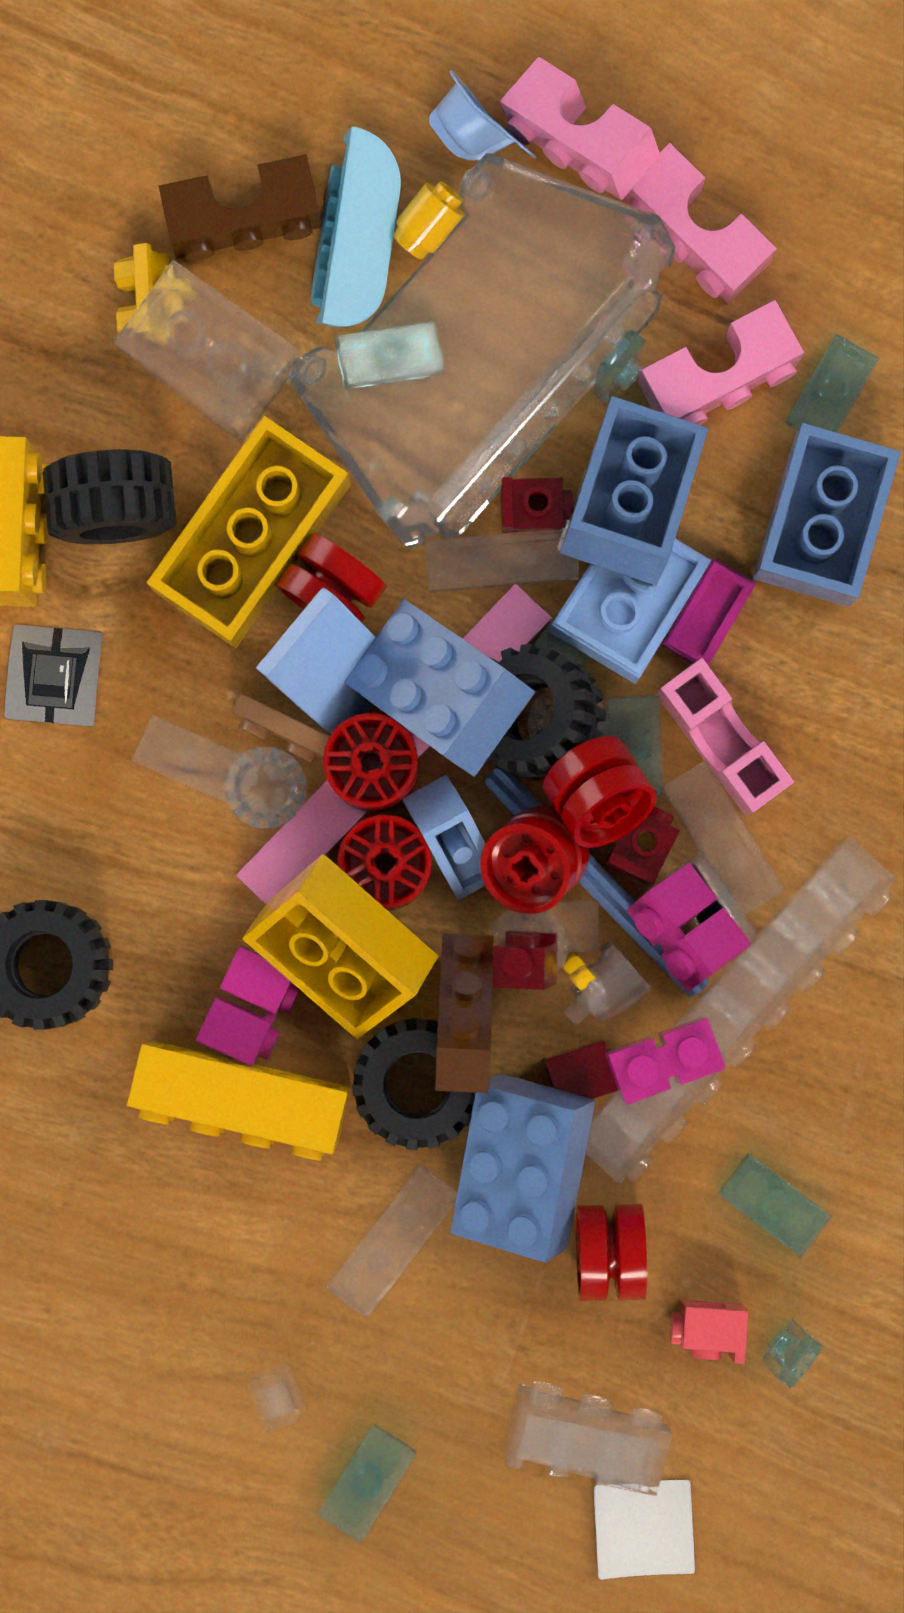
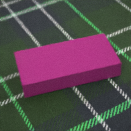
[661,558,757,666]

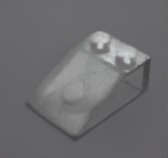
[113,260,300,443]

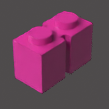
[626,862,752,992]
[196,946,300,1066]
[604,1017,726,1105]

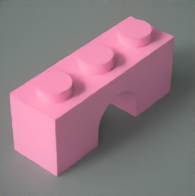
[500,57,661,201]
[624,143,777,304]
[638,300,804,425]
[656,658,794,816]

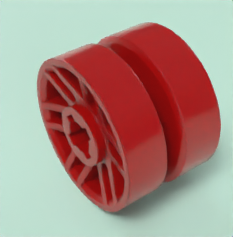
[275,532,387,623]
[323,713,419,812]
[543,736,657,848]
[480,806,589,914]
[337,815,432,910]
[576,1204,647,1301]

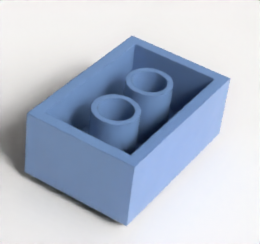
[560,396,709,585]
[752,423,901,607]
[344,599,535,777]
[450,1074,596,1263]

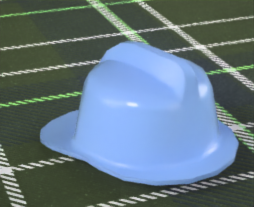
[429,70,537,161]

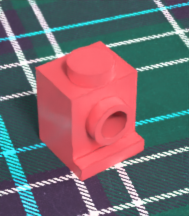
[670,1299,748,1364]

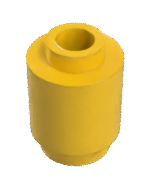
[393,181,465,260]

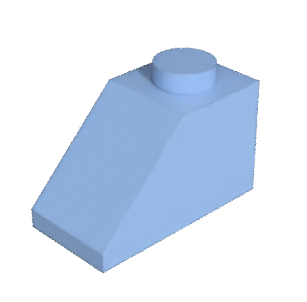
[402,774,485,900]

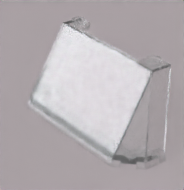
[286,153,675,548]

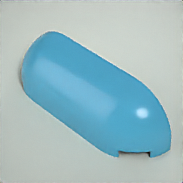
[311,126,401,327]

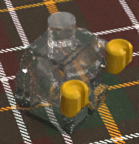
[560,940,652,1025]

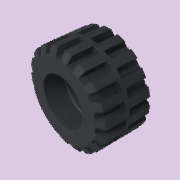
[42,449,177,544]
[487,644,606,781]
[0,900,113,1030]
[352,1018,476,1150]

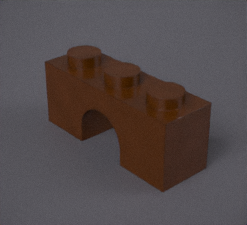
[158,154,321,261]
[435,933,494,1093]

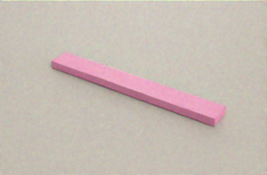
[236,583,552,904]

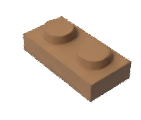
[232,693,329,763]

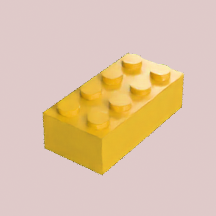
[146,416,351,649]
[127,1040,352,1161]

